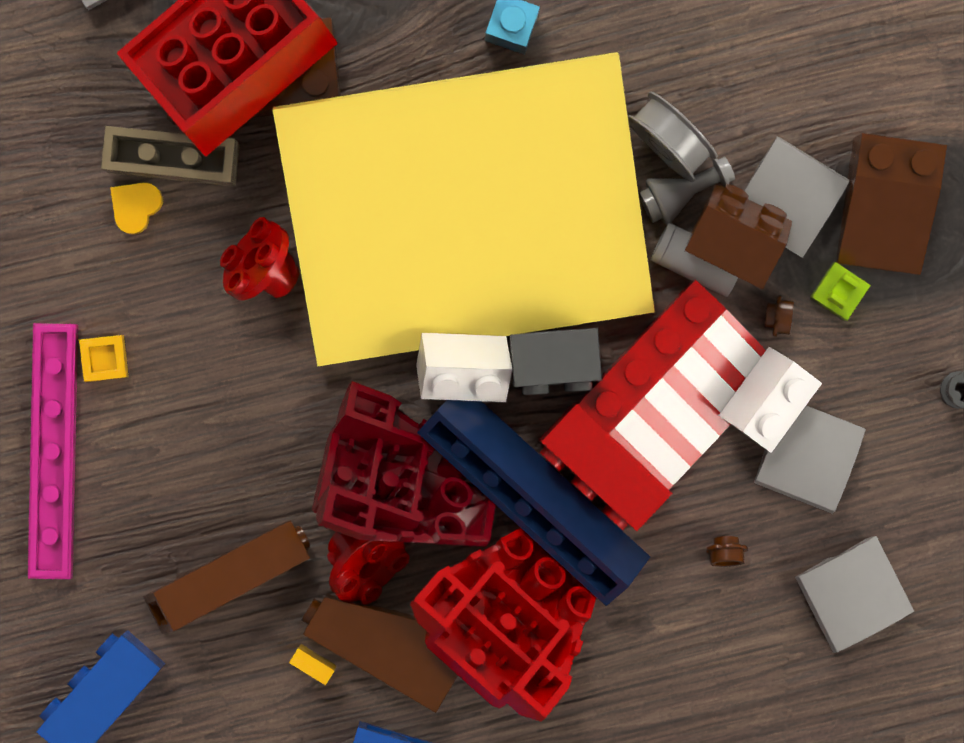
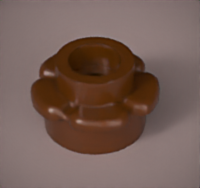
[765,295,794,337]
[706,536,748,567]

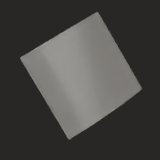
[744,136,850,258]
[754,405,866,514]
[795,536,914,653]

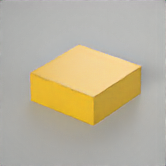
[79,335,129,382]
[289,644,337,685]

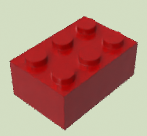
[538,403,673,531]

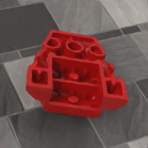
[410,528,597,722]

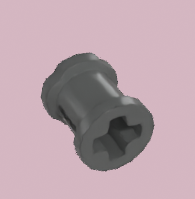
[940,371,964,409]

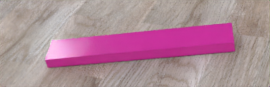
[28,323,78,579]

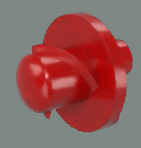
[220,217,299,301]
[327,532,410,605]

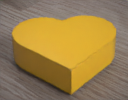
[110,183,163,235]

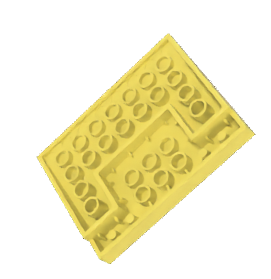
[273,52,655,367]

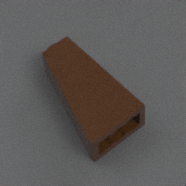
[143,520,310,634]
[301,593,458,713]

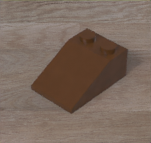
[836,133,947,275]

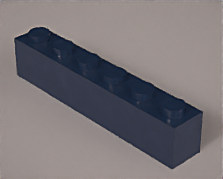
[417,400,650,606]

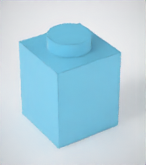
[485,0,540,55]

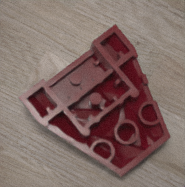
[312,381,496,547]

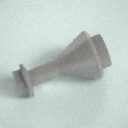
[638,157,735,225]

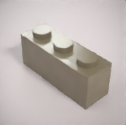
[101,126,240,186]

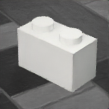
[416,333,512,402]
[719,347,822,453]

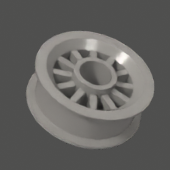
[628,91,718,182]

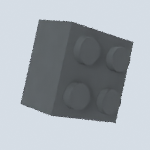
[509,328,602,395]

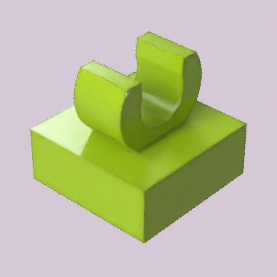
[810,262,871,321]

